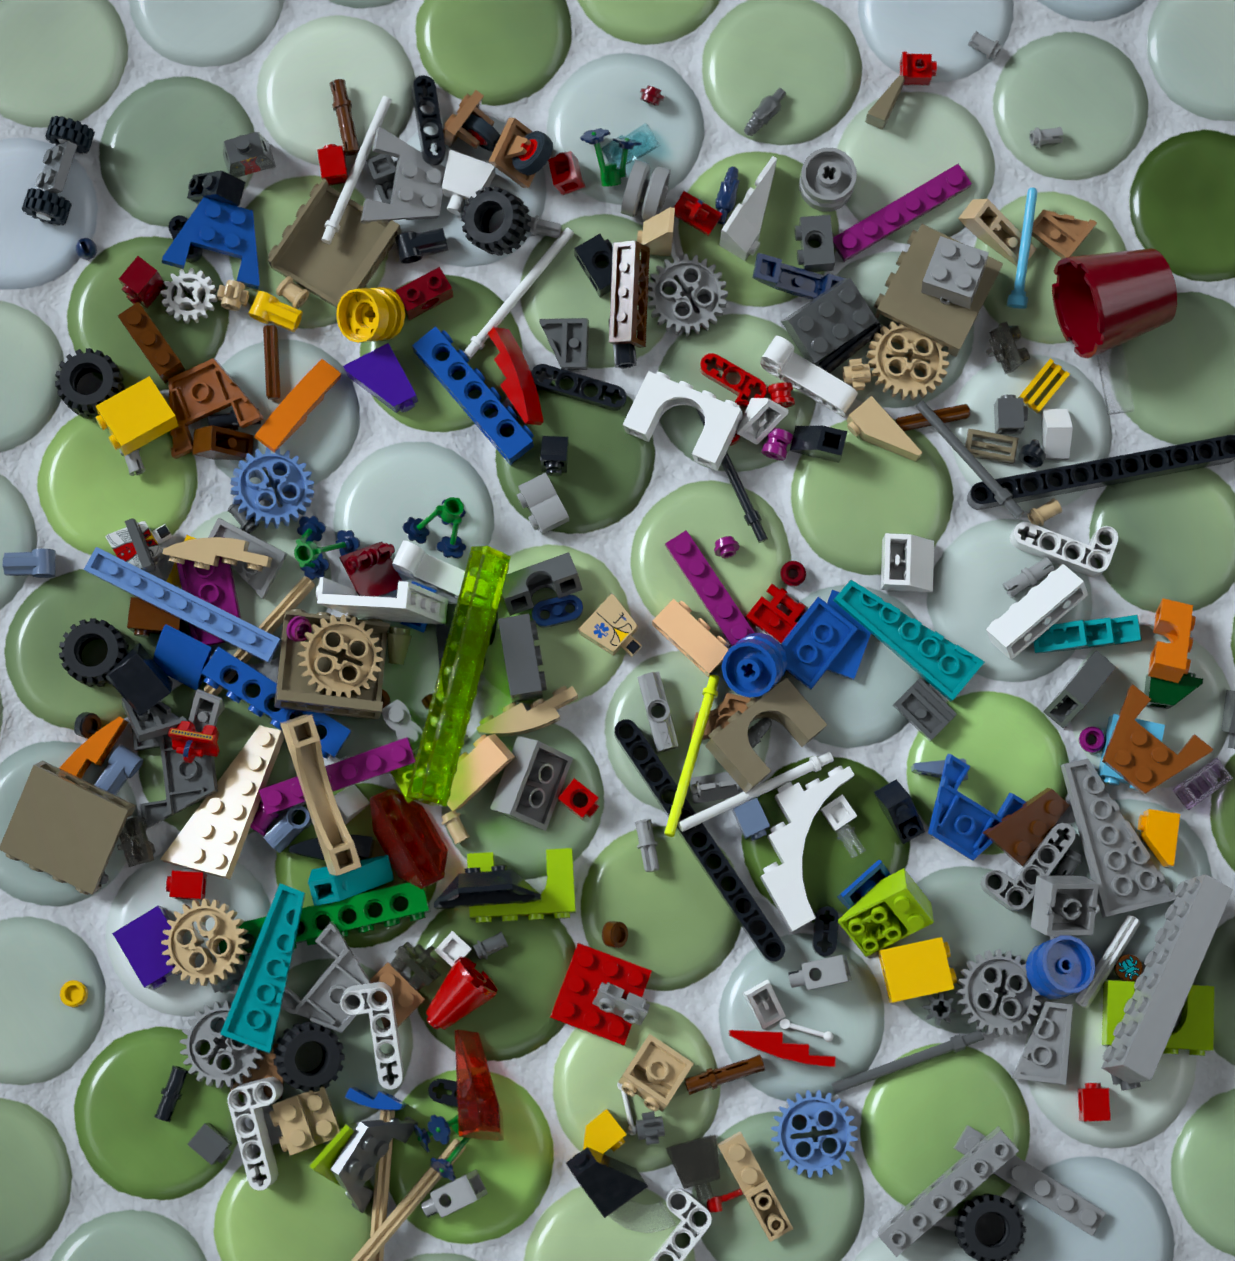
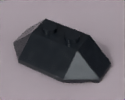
[434,865,542,909]

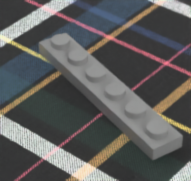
[954,1125,1106,1236]

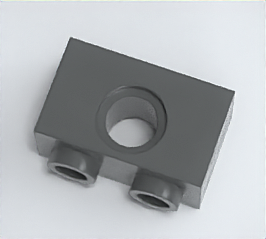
[795,215,835,272]

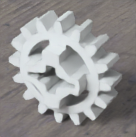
[161,268,217,324]

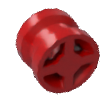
[767,382,795,408]

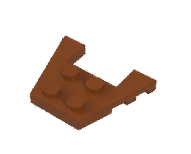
[169,358,264,459]
[1102,684,1213,795]

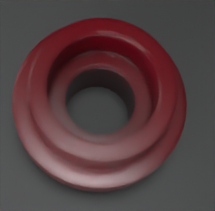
[640,85,664,106]
[780,561,806,587]

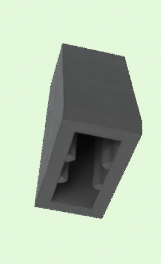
[1043,651,1116,728]

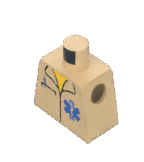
[578,594,642,657]

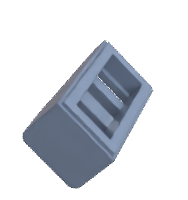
[911,758,968,781]

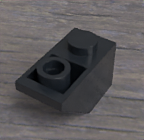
[187,170,246,206]
[790,425,848,463]
[540,436,569,476]
[874,779,925,844]

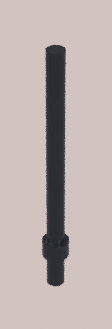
[696,409,768,543]

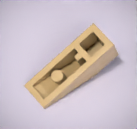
[958,199,1037,266]
[637,207,675,256]
[846,396,923,462]

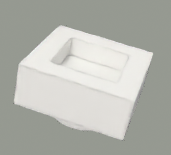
[820,794,857,831]
[434,931,472,966]

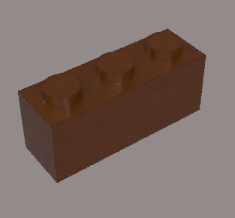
[118,302,185,384]

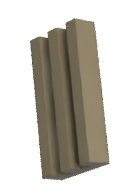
[965,428,1019,464]

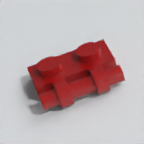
[746,584,807,644]

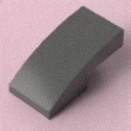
[366,154,396,204]

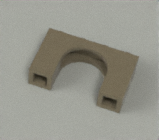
[705,678,827,793]

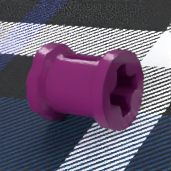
[250,802,279,836]

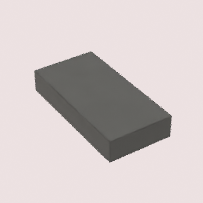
[125,518,156,573]

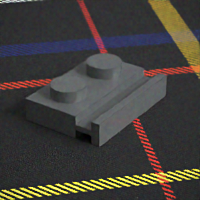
[893,678,957,741]

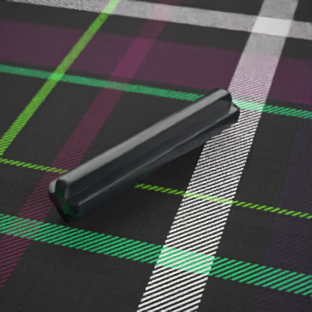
[819,321,882,373]

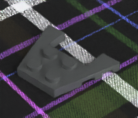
[132,728,218,828]
[331,1117,418,1213]

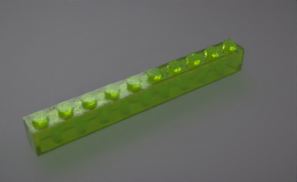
[406,546,511,807]

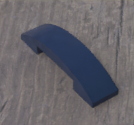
[752,253,846,300]

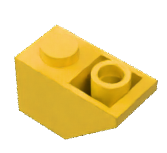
[583,1109,627,1154]

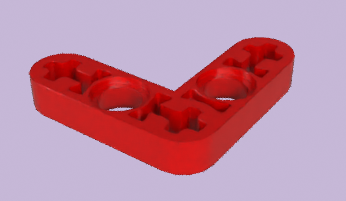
[700,353,767,446]

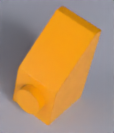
[1138,809,1180,868]

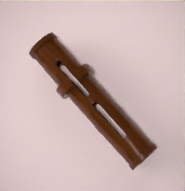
[329,79,360,156]
[684,1054,765,1095]

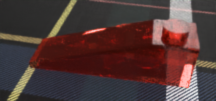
[455,1030,504,1141]

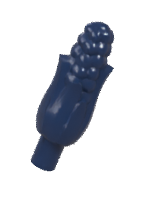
[716,166,740,225]

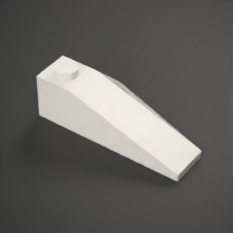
[719,156,777,261]

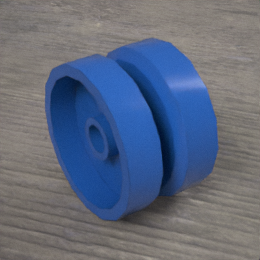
[721,633,787,698]
[1026,935,1095,999]

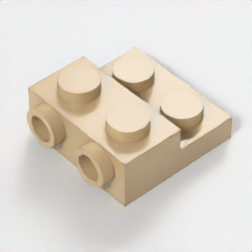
[618,1034,694,1112]
[269,1087,341,1156]

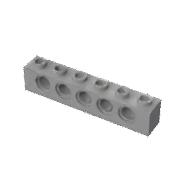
[877,1126,1019,1257]

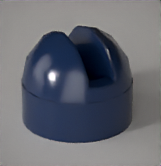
[76,238,97,260]

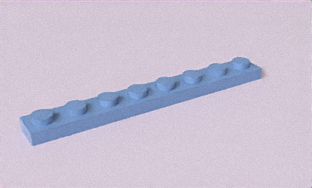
[84,547,281,663]

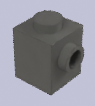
[994,394,1028,434]

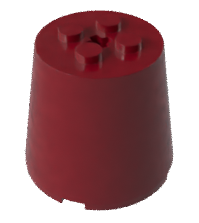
[1052,248,1177,358]

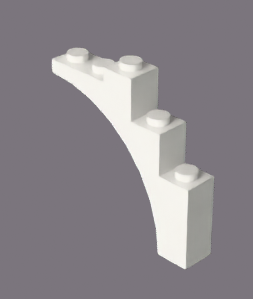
[760,766,854,932]

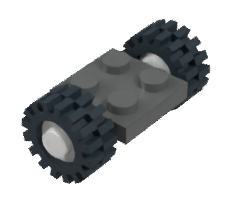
[22,116,95,226]

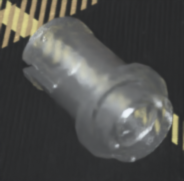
[836,823,866,859]

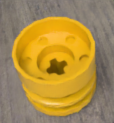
[336,287,405,343]

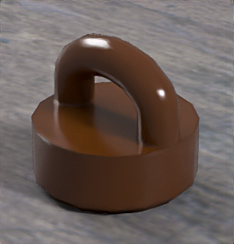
[602,921,628,948]

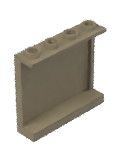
[268,178,402,308]
[874,224,1004,357]
[274,609,390,720]
[0,761,136,895]

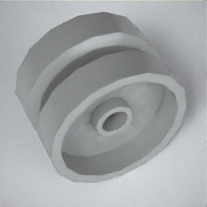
[799,148,857,212]
[621,160,671,221]

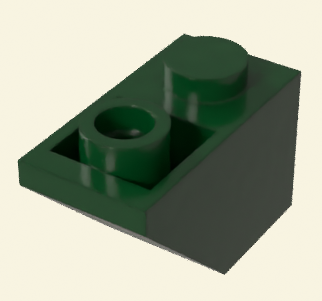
[1144,672,1203,709]

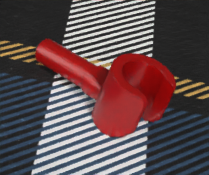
[707,1189,743,1213]

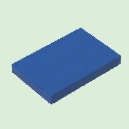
[827,590,871,680]
[781,596,859,690]

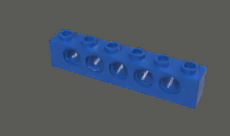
[412,326,534,465]
[201,647,352,759]

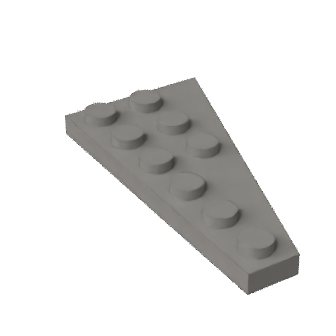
[1061,758,1177,918]

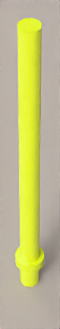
[664,675,720,837]

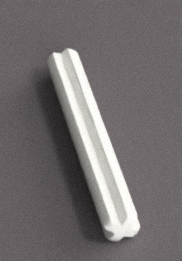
[1076,915,1140,1008]

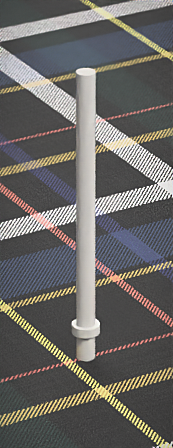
[321,96,392,244]
[464,228,574,359]
[678,752,834,832]

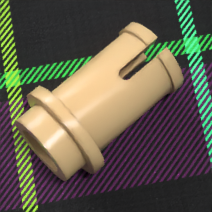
[1027,498,1062,527]
[441,811,470,845]

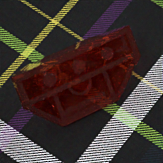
[370,788,448,889]

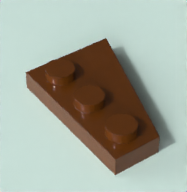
[982,788,1070,866]

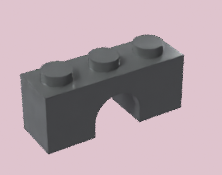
[496,552,583,616]

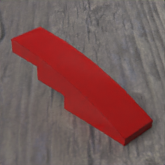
[488,327,544,425]
[728,1030,836,1067]

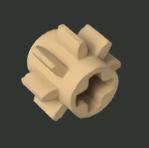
[217,280,249,311]
[843,358,871,391]

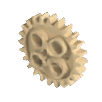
[866,321,949,401]
[297,614,383,698]
[161,899,249,986]

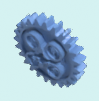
[230,447,314,529]
[771,1090,858,1178]

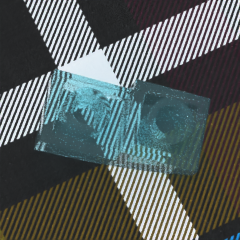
[601,123,660,168]

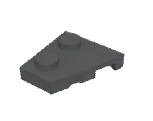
[539,318,589,370]
[122,698,187,742]

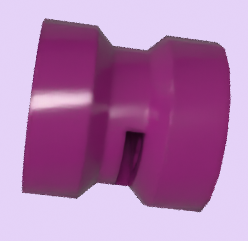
[761,427,793,461]

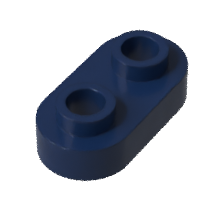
[532,594,583,628]

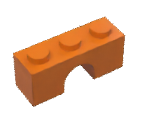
[1148,598,1196,683]

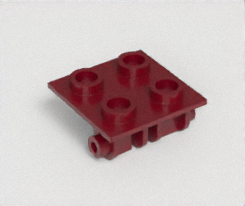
[339,541,403,597]

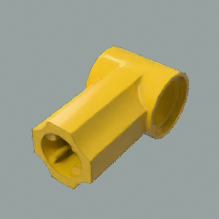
[248,291,303,332]

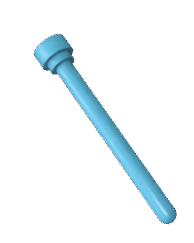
[1007,187,1037,309]

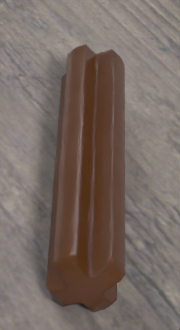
[263,325,281,400]
[895,404,970,431]

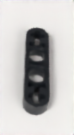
[412,75,446,165]
[531,364,627,411]

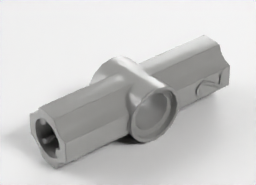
[637,671,679,753]

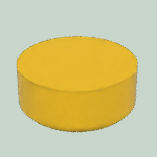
[60,980,88,1007]

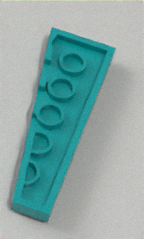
[833,580,985,702]
[220,883,306,1053]

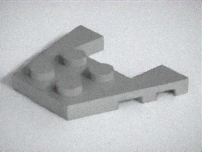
[361,127,446,224]
[281,921,376,1033]

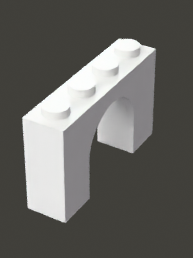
[623,371,743,471]

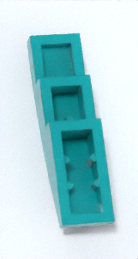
[1033,615,1142,654]

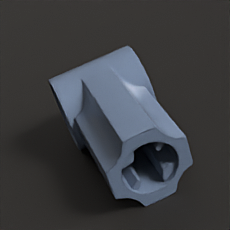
[3,548,56,578]
[94,745,143,795]
[264,805,312,853]

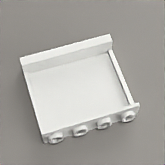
[316,577,448,624]

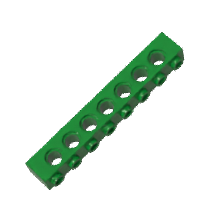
[219,880,431,962]

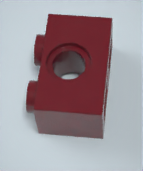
[119,256,166,309]
[395,267,454,321]

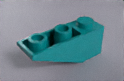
[308,855,394,906]

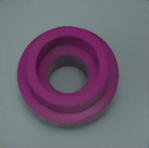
[714,536,740,558]
[286,616,312,642]
[1079,727,1105,753]

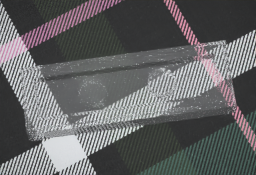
[1097,344,1134,415]

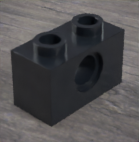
[574,234,613,297]

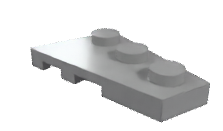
[208,518,288,599]
[1012,1001,1073,1085]

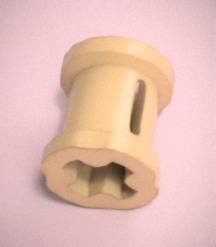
[276,276,310,309]

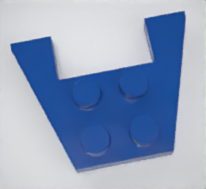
[161,197,260,289]
[928,754,1026,861]

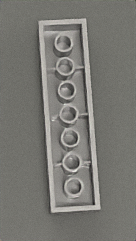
[1102,874,1233,1084]

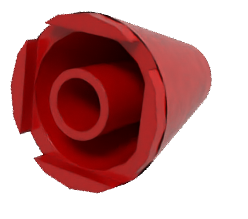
[426,956,498,1030]

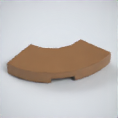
[690,693,752,740]

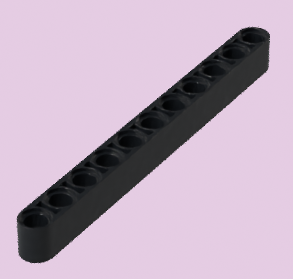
[967,435,1235,510]
[615,719,785,963]

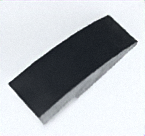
[289,835,375,861]

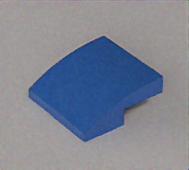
[153,624,212,691]
[345,1087,406,1110]

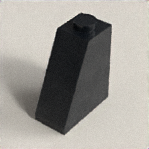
[566,1147,648,1218]

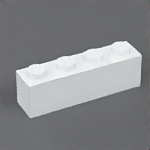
[986,564,1088,660]

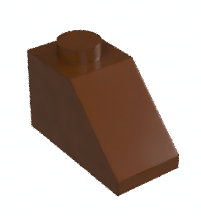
[193,425,254,460]

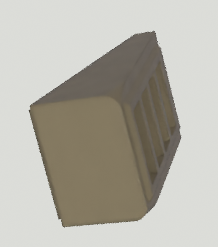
[865,75,905,129]

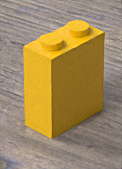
[95,376,178,456]
[878,937,957,1003]

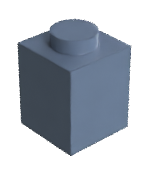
[732,798,770,841]

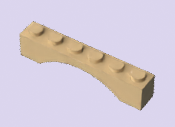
[280,715,362,876]

